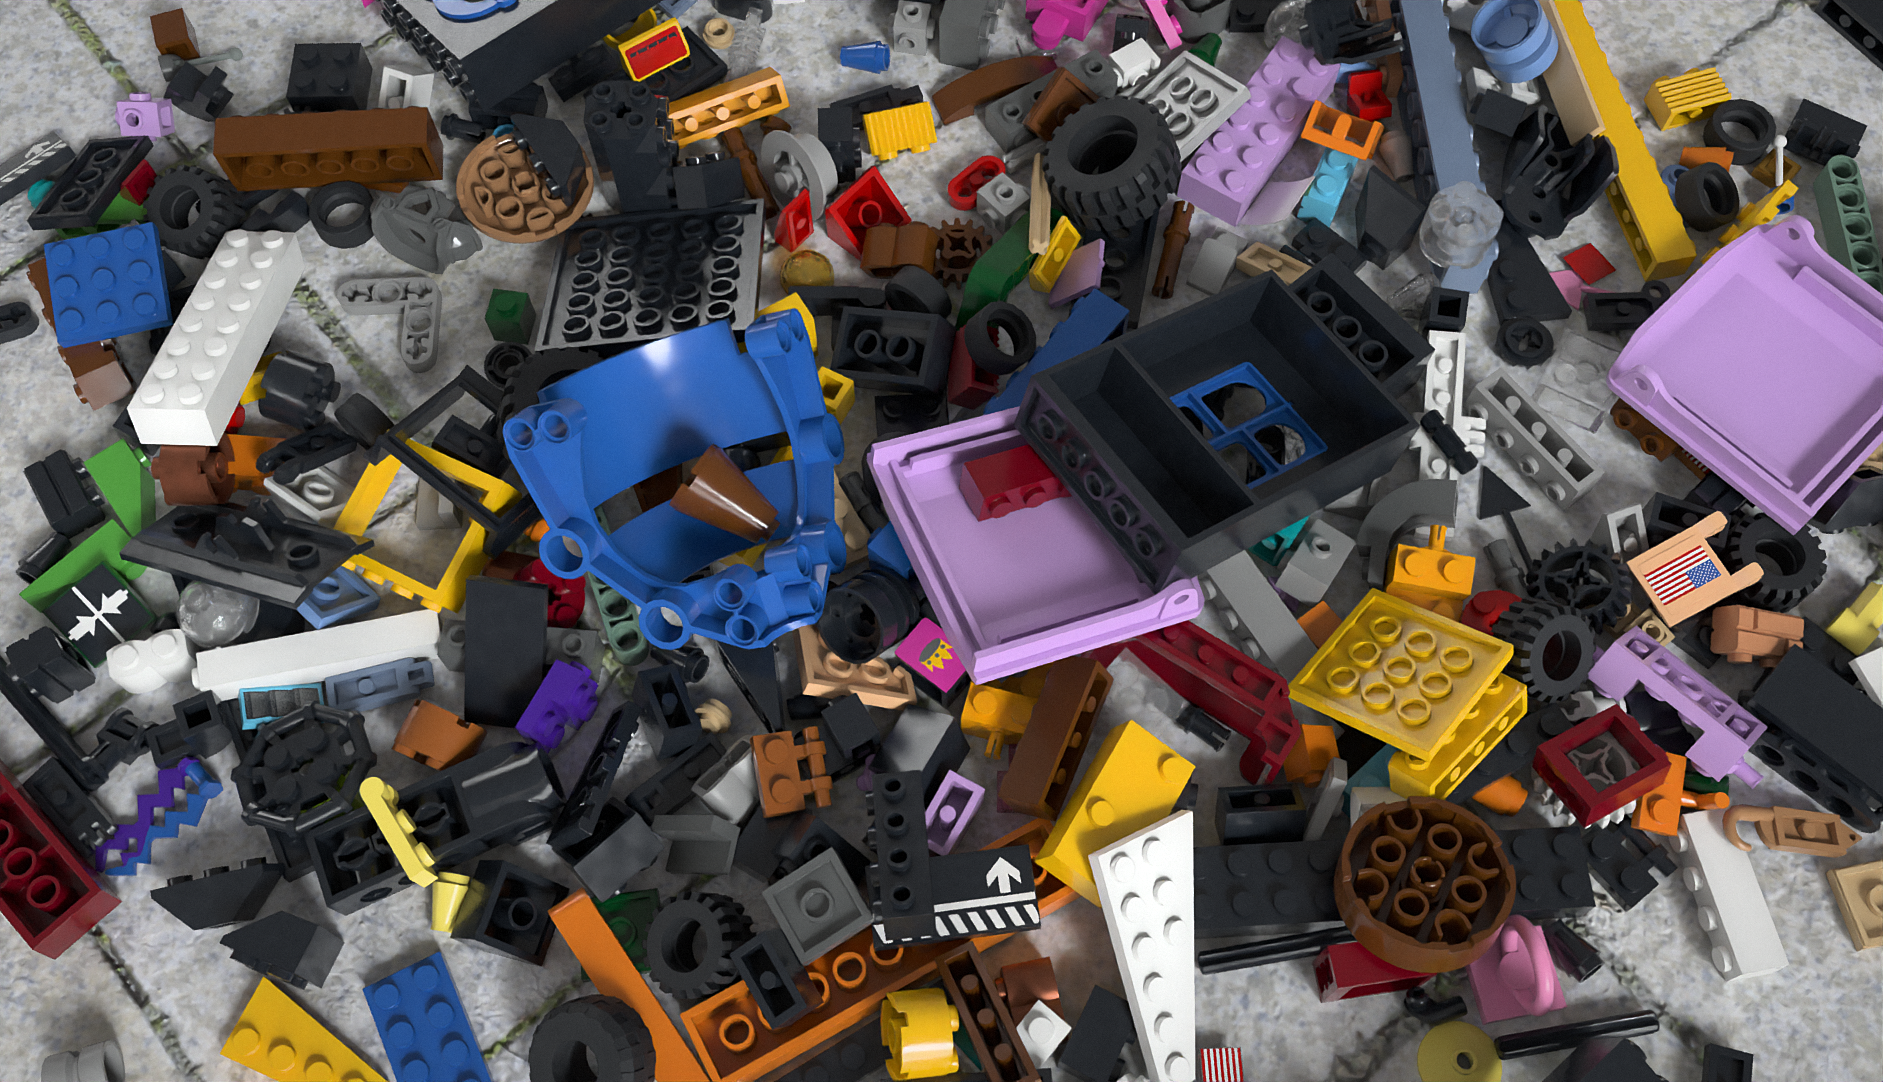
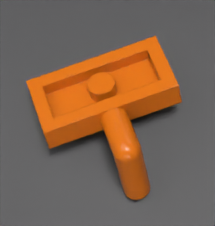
[1631,752,1730,836]

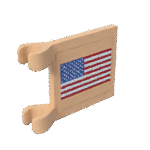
[1626,511,1764,628]

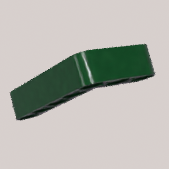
[955,208,1070,331]

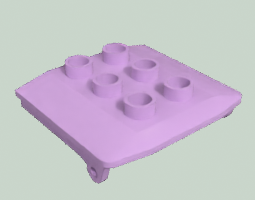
[1606,215,1883,536]
[866,406,1205,685]

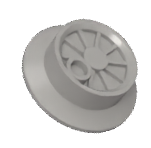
[761,130,838,221]

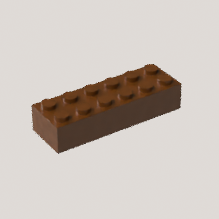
[213,106,444,191]

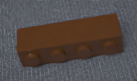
[998,656,1114,822]
[934,940,1042,1082]

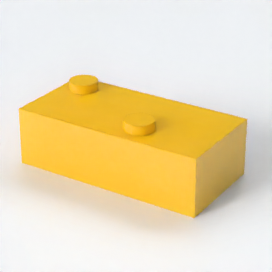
[1034,720,1196,909]

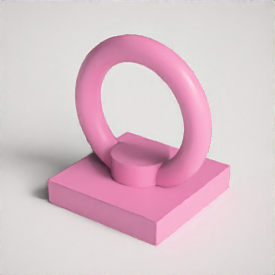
[1465,915,1567,1025]

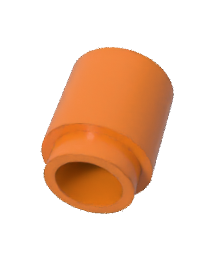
[1470,776,1528,818]

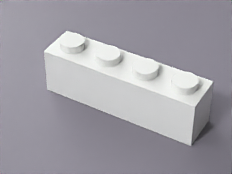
[1669,806,1789,982]

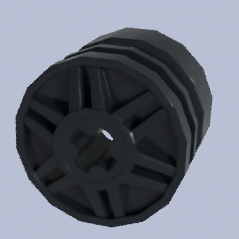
[817,566,920,664]

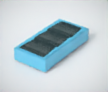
[238,683,324,730]

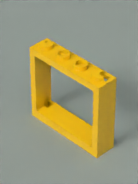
[333,429,522,614]

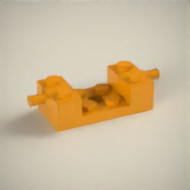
[1384,525,1476,623]
[961,661,1054,760]

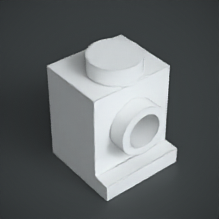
[1108,38,1161,93]

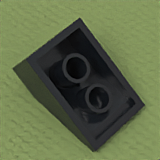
[713,639,786,733]

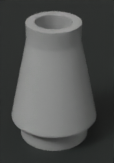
[1378,130,1415,183]

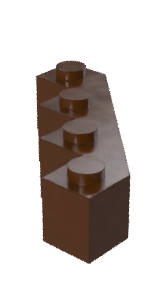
[26,255,138,411]

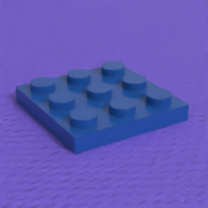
[44,222,173,348]

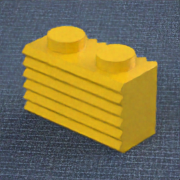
[1644,67,1732,131]
[861,101,937,161]

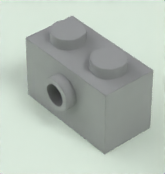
[1275,519,1356,608]

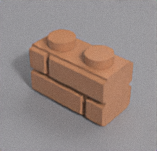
[1711,605,1804,669]

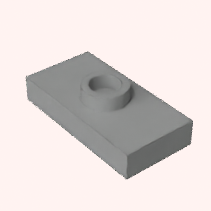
[1303,757,1348,841]

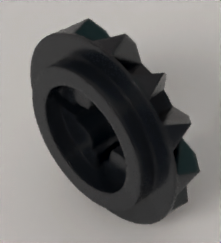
[1495,317,1554,370]

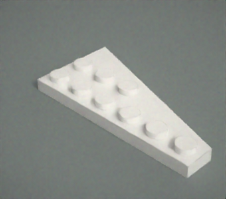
[1088,810,1195,1082]

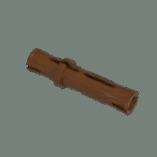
[721,128,780,220]
[1151,200,1195,299]

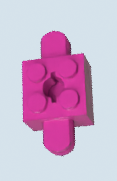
[1025,0,1109,50]

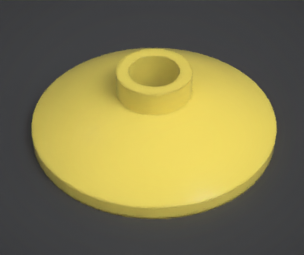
[1417,1021,1502,1082]

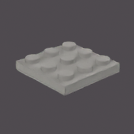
[1135,50,1252,163]

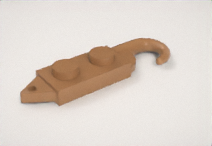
[1722,804,1862,858]

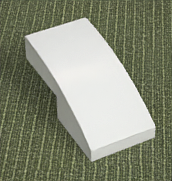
[1465,67,1541,105]

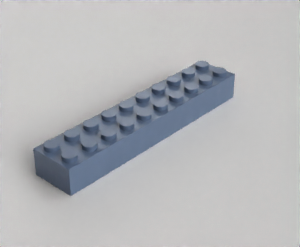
[1389,0,1499,294]

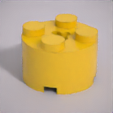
[881,987,959,1081]

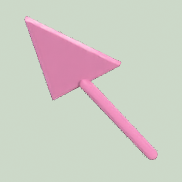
[1549,269,1616,310]

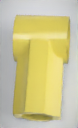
[1824,582,1883,656]

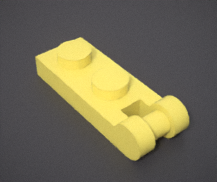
[360,777,438,888]

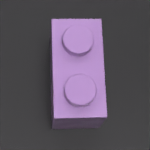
[925,770,985,857]

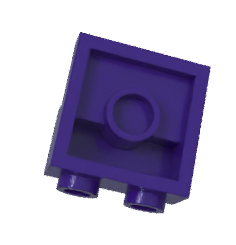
[516,659,599,754]

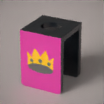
[895,618,972,710]

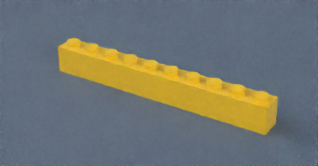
[1554,0,1697,282]

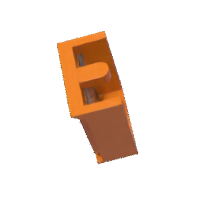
[1301,100,1385,161]

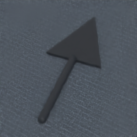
[1479,465,1532,572]

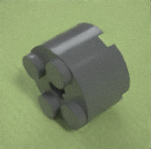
[1165,0,1232,44]

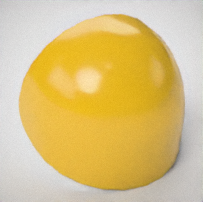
[602,8,657,52]

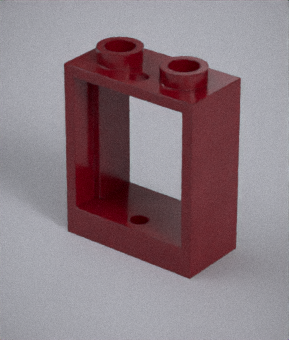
[1532,703,1672,828]
[1312,941,1438,1003]

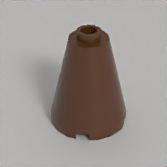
[669,443,780,544]

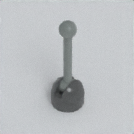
[158,47,243,82]

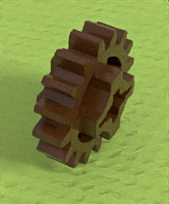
[931,218,993,290]

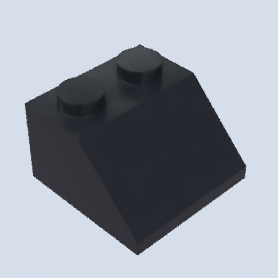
[552,796,665,903]
[450,860,570,967]

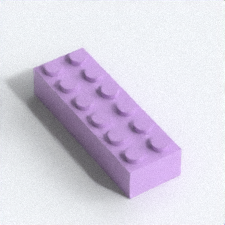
[1177,36,1341,227]

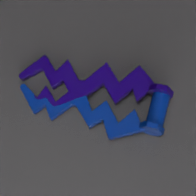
[95,757,224,876]

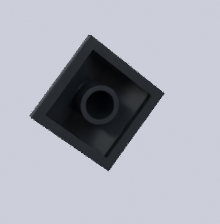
[868,704,971,810]

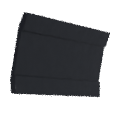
[119,496,375,609]

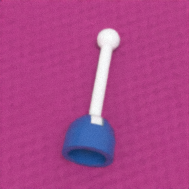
[1766,135,1794,215]

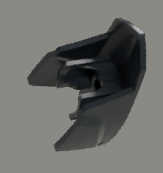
[1299,0,1405,66]
[1501,105,1619,241]

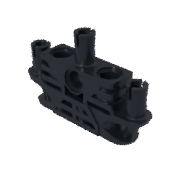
[1737,667,1883,833]

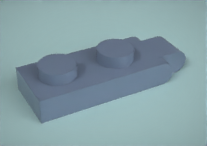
[325,658,435,712]

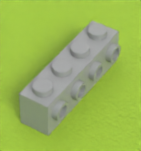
[1463,368,1605,511]
[1197,550,1318,685]

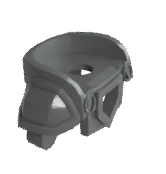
[370,185,483,275]

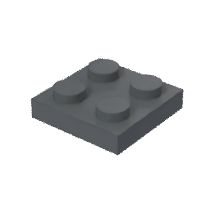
[761,847,875,966]

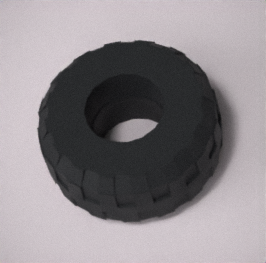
[528,994,656,1082]

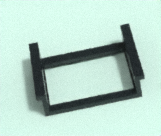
[363,365,542,560]

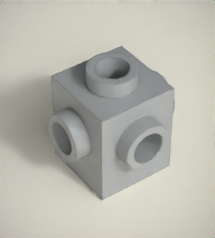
[888,0,937,56]
[977,172,1030,235]

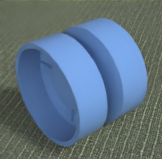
[1471,0,1558,83]

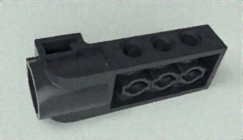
[304,742,567,916]

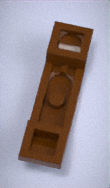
[932,56,1058,125]

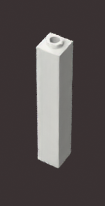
[191,609,442,701]

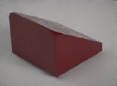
[120,159,158,206]

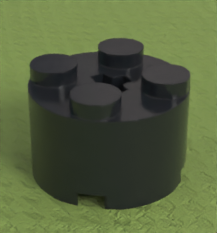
[258,349,341,431]

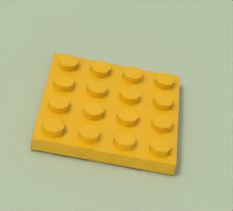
[1288,588,1514,762]

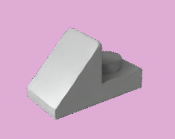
[1186,227,1249,296]
[1590,502,1649,581]

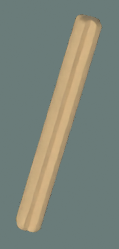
[1029,153,1051,255]

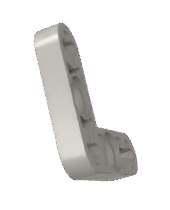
[337,277,442,373]

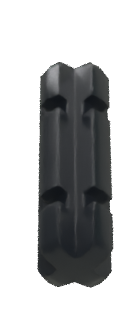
[1420,409,1478,475]

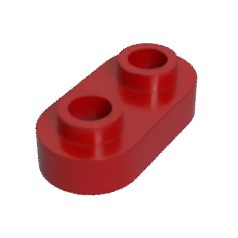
[948,155,1006,211]

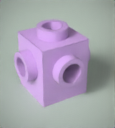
[115,92,175,141]

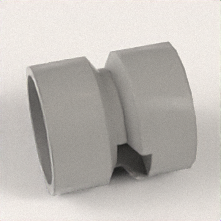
[41,1040,125,1082]

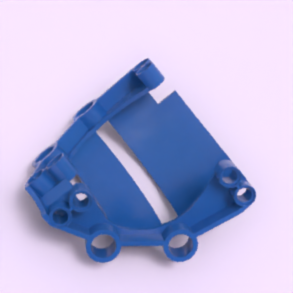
[502,308,847,650]

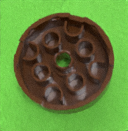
[1334,796,1516,973]

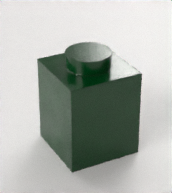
[484,288,537,345]

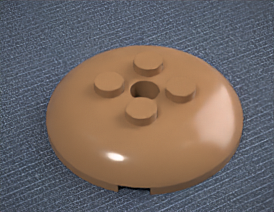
[456,129,594,244]

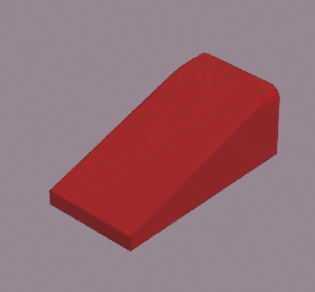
[774,189,814,253]

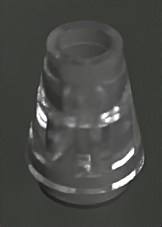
[1387,272,1442,315]

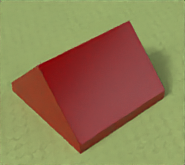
[825,166,912,262]

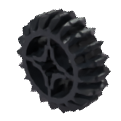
[1525,538,1633,636]

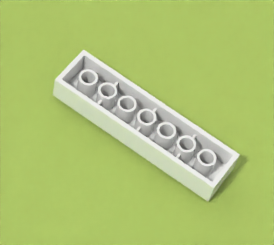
[127,229,305,446]

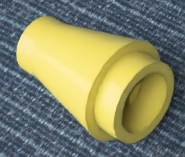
[430,872,471,933]

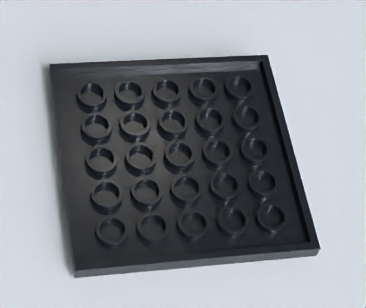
[534,198,766,357]

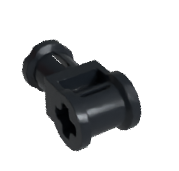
[75,707,159,785]

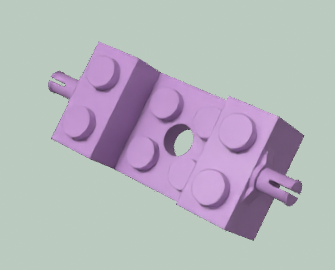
[1588,625,1768,789]

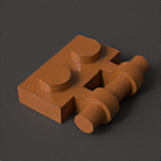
[749,726,833,818]

